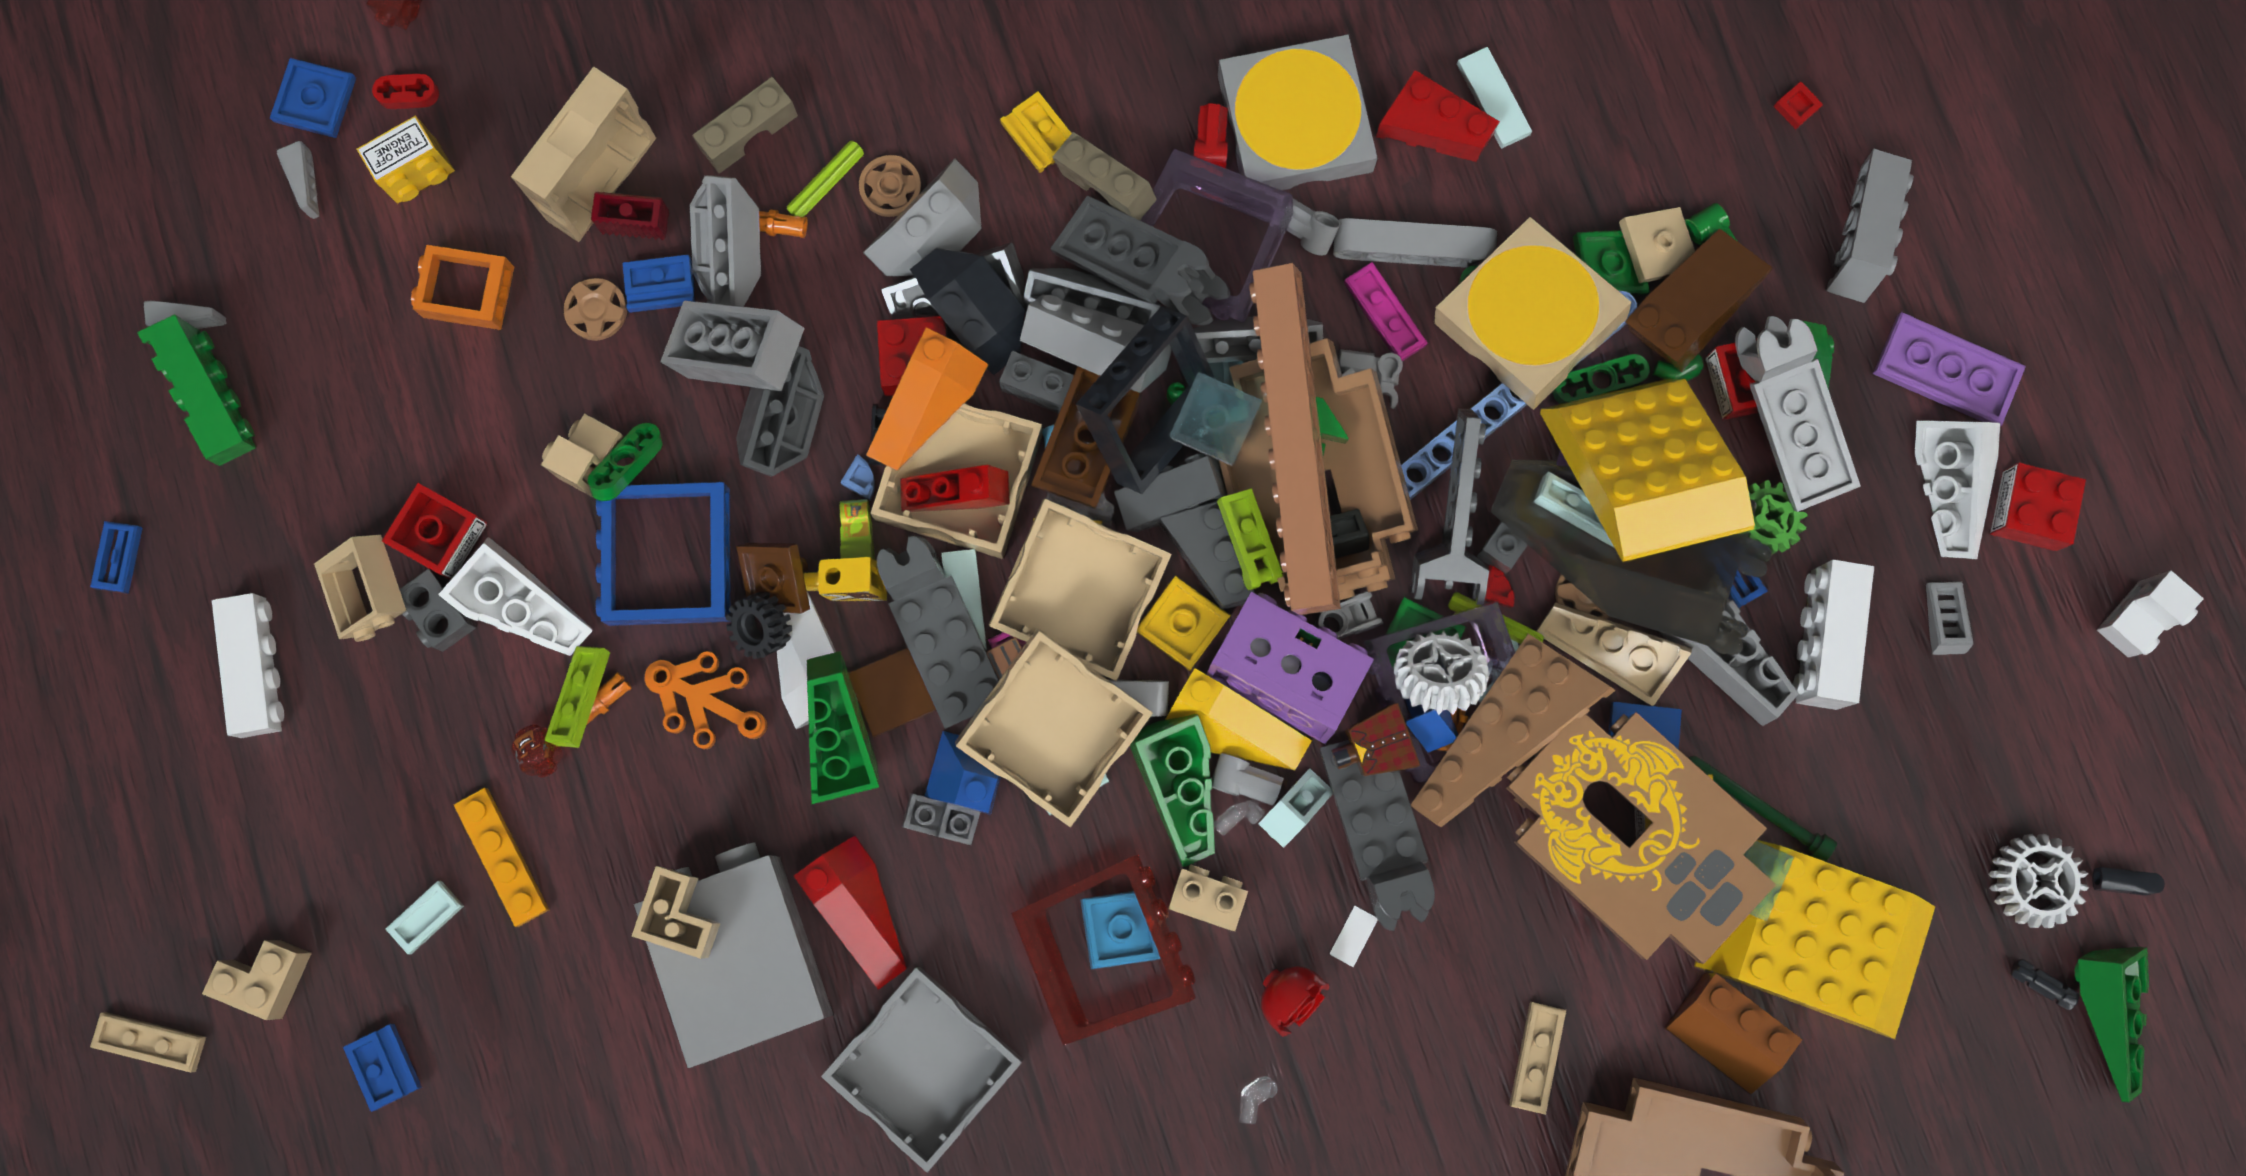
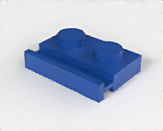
[622,255,696,313]
[343,1024,422,1112]

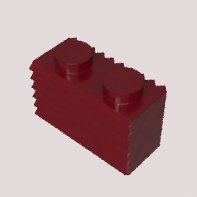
[591,191,669,241]

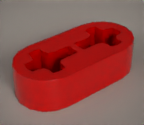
[372,73,439,109]

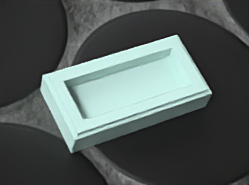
[386,881,464,954]

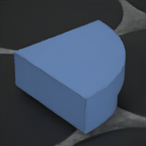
[840,454,875,501]

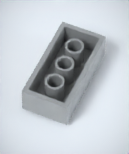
[660,301,805,391]

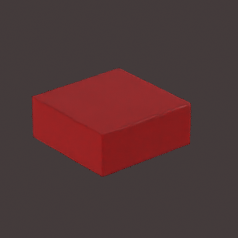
[1773,81,1823,130]

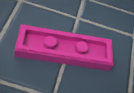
[1344,262,1428,361]

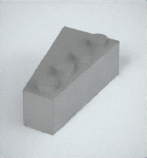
[1826,149,1914,303]
[1020,294,1172,393]
[1660,576,1799,726]

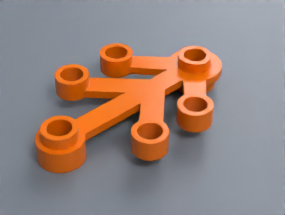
[644,651,767,749]

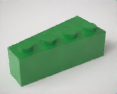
[137,314,256,466]
[807,651,879,804]

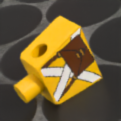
[803,557,887,601]

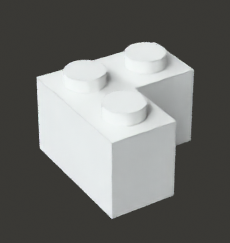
[2097,571,2204,657]

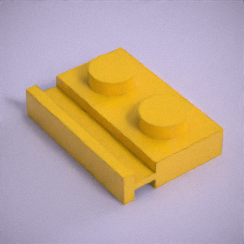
[1000,91,1072,173]

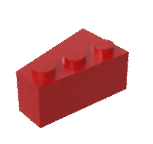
[1376,70,1500,162]

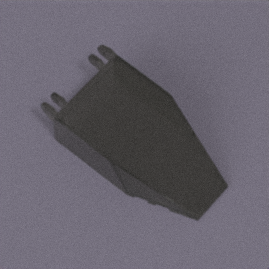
[1491,459,1772,655]

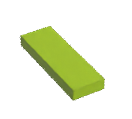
[544,646,610,748]

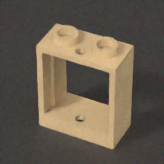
[314,535,407,642]

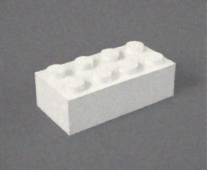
[1793,560,1874,710]

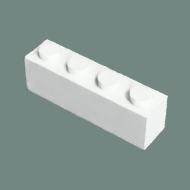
[212,593,284,738]

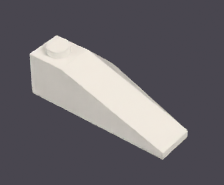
[1915,421,2000,559]
[438,537,593,656]
[777,591,858,729]

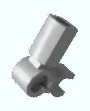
[1338,349,1403,409]

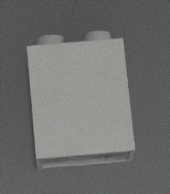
[634,843,833,1068]

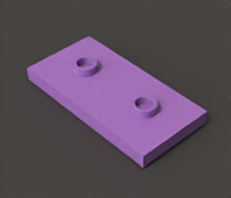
[1873,312,2026,426]

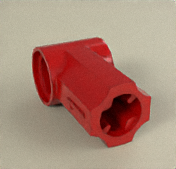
[1193,103,1228,172]

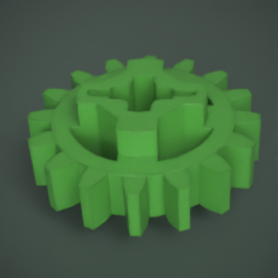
[1735,480,1807,555]

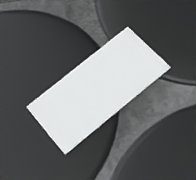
[1330,906,1378,967]

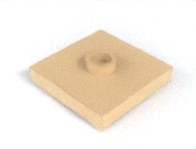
[1619,207,1695,284]

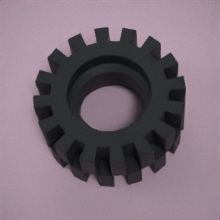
[726,592,792,659]

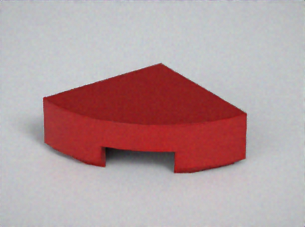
[1485,565,1515,609]

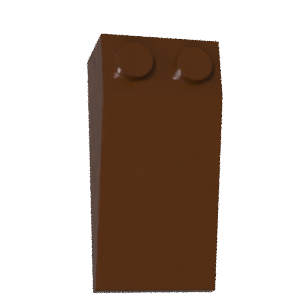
[1625,229,1773,372]
[1031,366,1143,509]

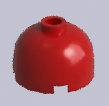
[1261,966,1330,1037]

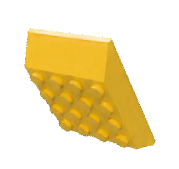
[1540,379,1755,562]
[1694,840,1935,1039]

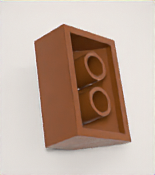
[1665,972,1802,1094]

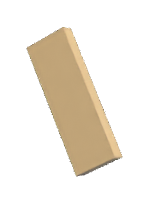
[1509,1002,1566,1115]
[90,1012,206,1073]

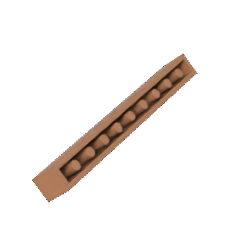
[1249,263,1341,615]

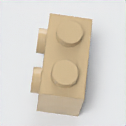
[1168,865,1248,931]

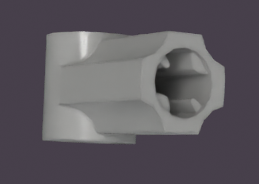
[1271,195,1341,256]
[1212,753,1284,806]

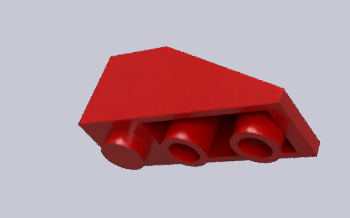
[900,464,1010,512]

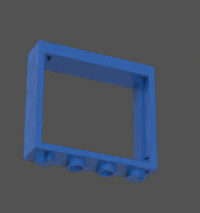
[596,482,731,626]

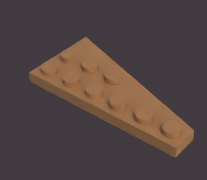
[1411,634,1616,827]

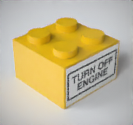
[356,115,455,204]

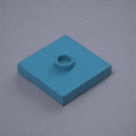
[1080,889,1161,970]

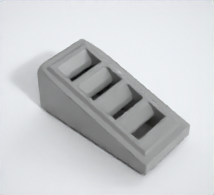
[277,141,319,219]
[144,301,226,329]
[1926,581,1974,655]

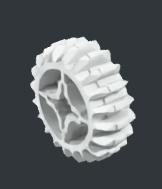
[1394,630,1489,715]
[1988,834,2089,928]

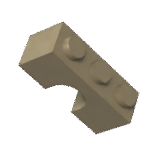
[692,77,798,174]
[1053,132,1157,220]

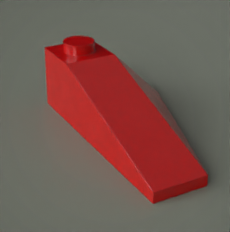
[794,836,907,990]

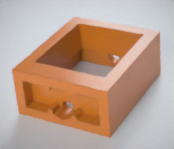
[411,245,514,330]

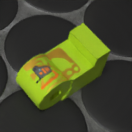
[840,499,875,560]

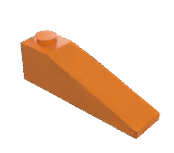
[866,327,988,471]

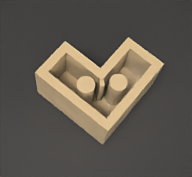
[541,414,624,497]
[632,866,720,959]
[202,940,311,1020]

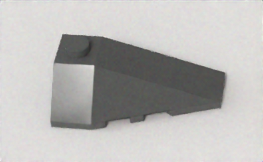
[881,242,1027,320]

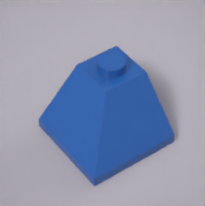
[924,731,1001,815]

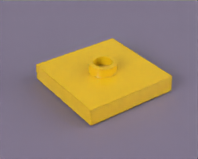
[1137,576,1231,671]

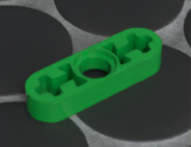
[1553,354,1650,404]
[588,423,663,501]

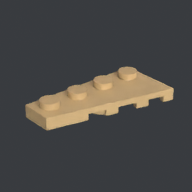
[1536,603,1692,706]

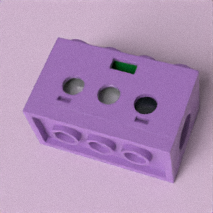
[1206,592,1374,744]

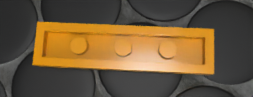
[454,788,549,927]

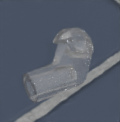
[1214,800,1265,835]
[1239,1076,1278,1124]

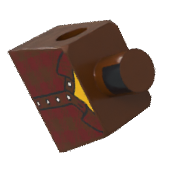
[1331,703,1421,776]

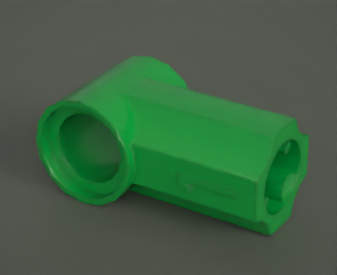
[1685,203,1737,245]

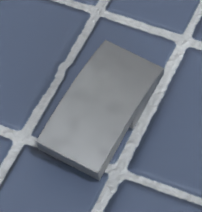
[901,794,980,845]

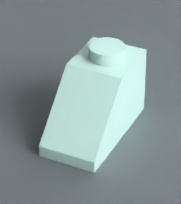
[1258,768,1333,848]

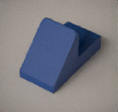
[1405,699,1459,753]

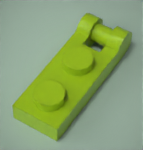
[1217,488,1283,590]

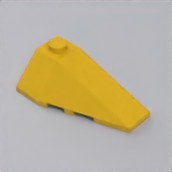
[1165,668,1312,771]

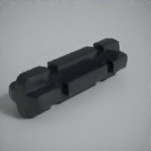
[2010,959,2080,1010]

